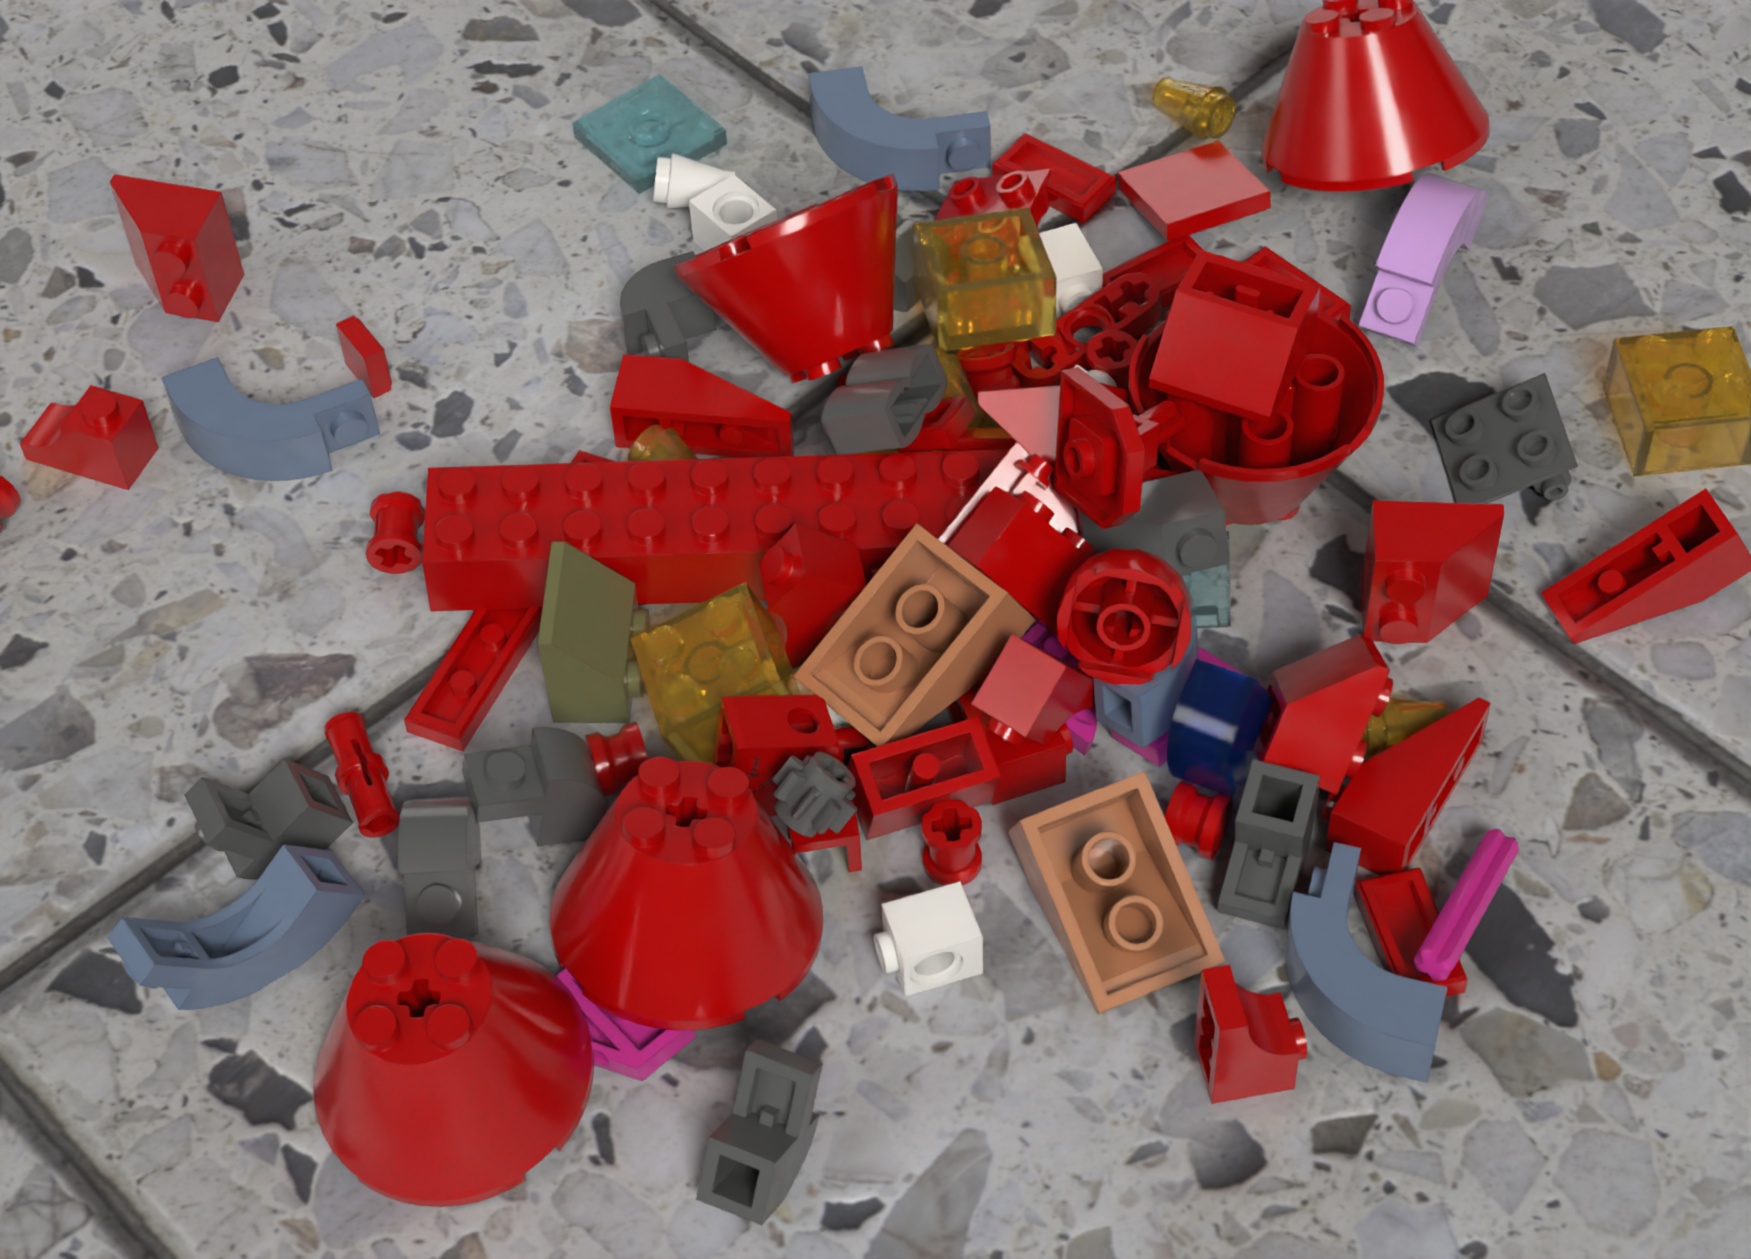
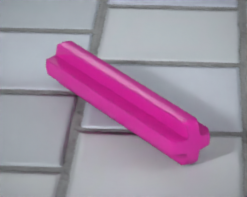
[1414,829,1519,981]

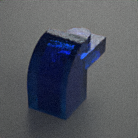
[1167,659,1274,798]

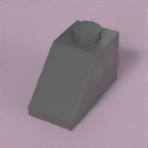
[1078,470,1228,575]

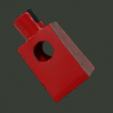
[712,695,869,817]

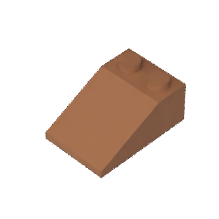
[793,524,1036,747]
[1008,771,1226,1014]

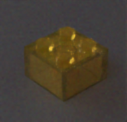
[913,207,1057,352]
[1603,326,1751,477]
[631,582,801,764]

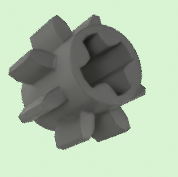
[772,752,858,837]

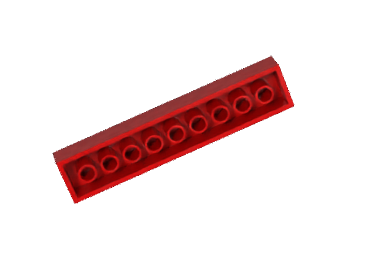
[422,449,1054,612]

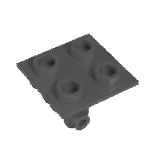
[1431,373,1578,504]

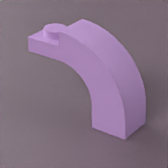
[1359,173,1489,346]

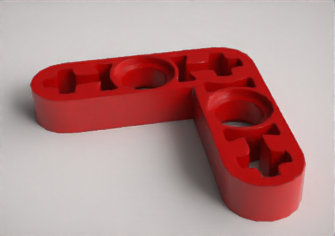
[944,269,1163,389]

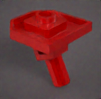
[1054,367,1186,529]

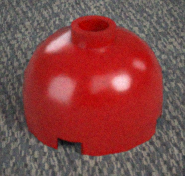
[1057,548,1193,685]

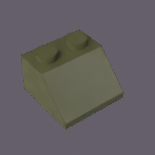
[538,542,650,724]

